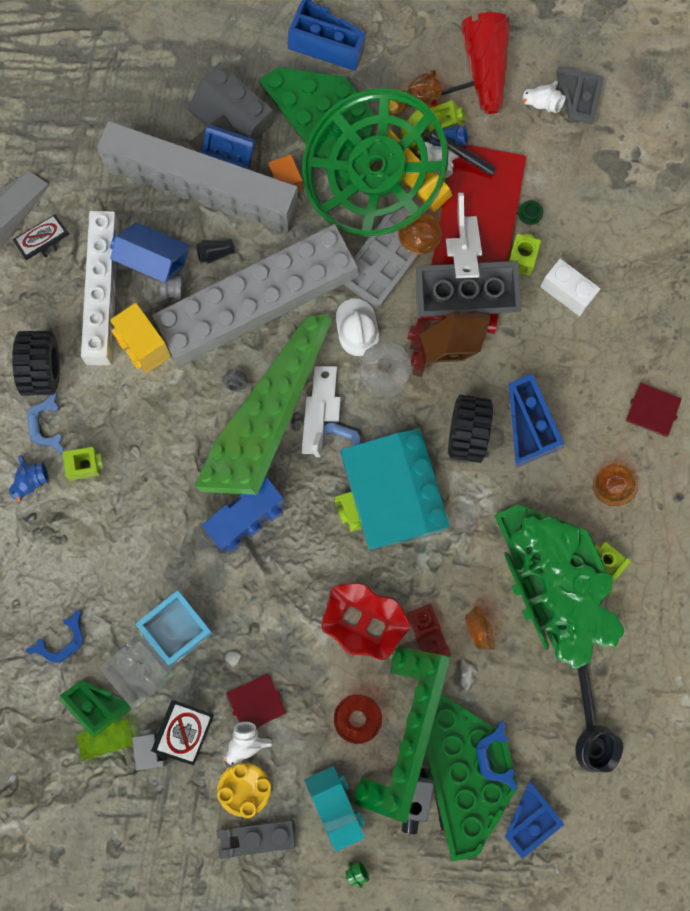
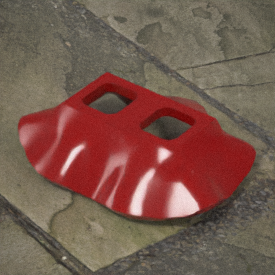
[321,582,410,660]

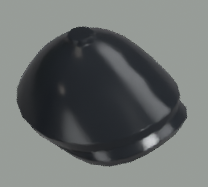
[575,725,624,773]

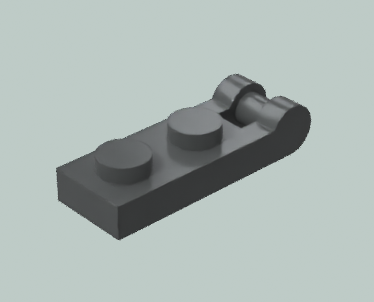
[216,820,295,859]

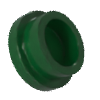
[518,200,543,225]

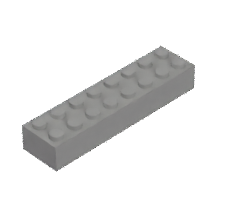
[97,121,298,232]
[153,224,359,366]

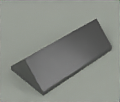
[416,261,521,317]

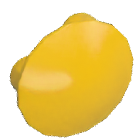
[217,763,271,818]

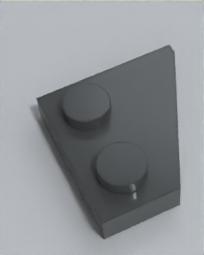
[556,66,604,124]

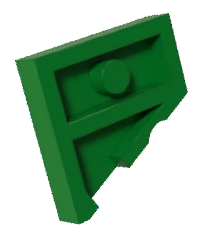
[60,680,135,738]

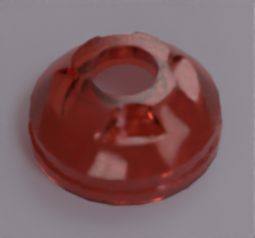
[333,694,382,744]

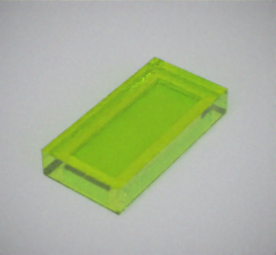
[76,719,133,761]

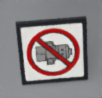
[13,214,70,261]
[151,699,214,766]

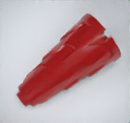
[461,12,510,114]

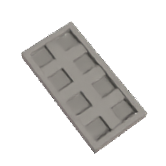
[343,202,437,309]

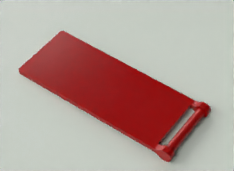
[421,145,526,334]

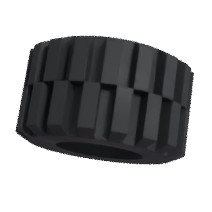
[12,330,60,396]
[448,394,493,463]

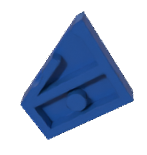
[505,782,565,859]

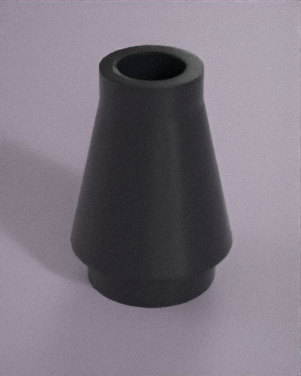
[196,239,234,264]

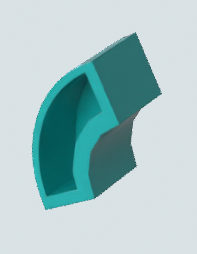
[304,766,365,852]

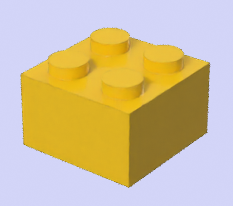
[110,303,171,374]

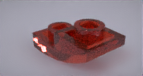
[407,318,426,377]
[406,604,451,657]

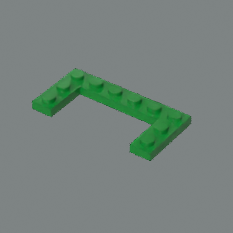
[354,647,450,823]

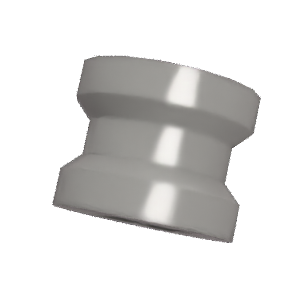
[160,275,184,301]

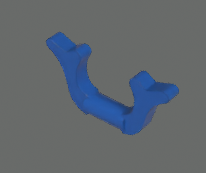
[26,610,84,663]
[476,722,517,790]

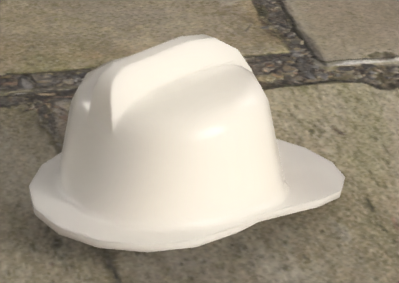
[336,299,379,356]

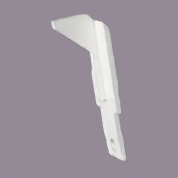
[446,193,482,278]
[302,366,341,457]

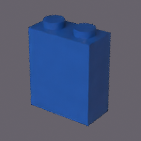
[110,222,190,283]

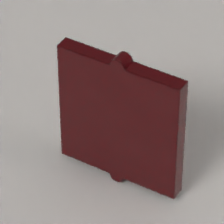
[625,382,682,437]
[226,673,286,728]

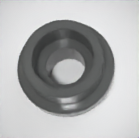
[222,369,248,392]

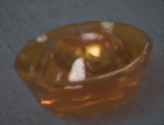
[398,213,442,255]
[592,464,638,506]
[465,606,495,650]

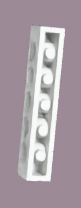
[81,211,119,365]

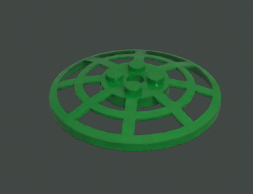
[302,88,449,237]

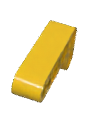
[388,128,452,213]

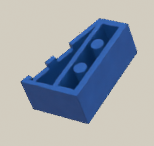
[288,0,366,71]
[509,373,564,468]
[202,476,285,553]

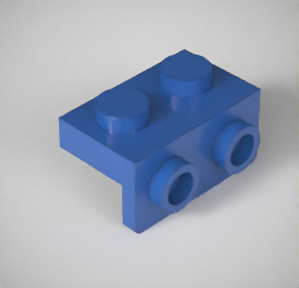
[199,124,256,169]

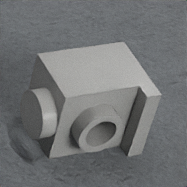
[132,729,167,771]

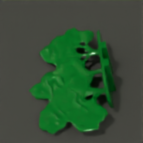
[504,516,624,670]

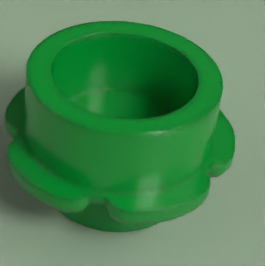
[345,861,369,888]

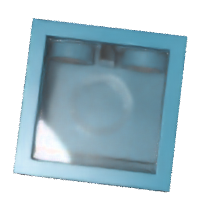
[136,590,213,667]

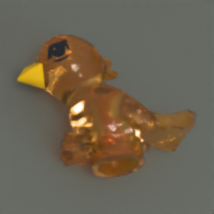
[389,70,442,115]

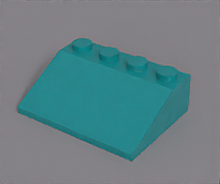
[340,429,450,550]

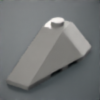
[0,171,49,249]

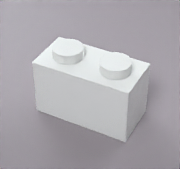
[540,259,600,317]

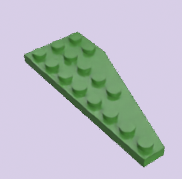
[195,314,332,495]

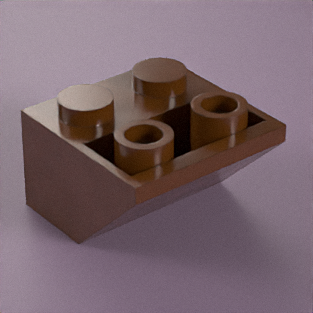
[419,311,490,363]

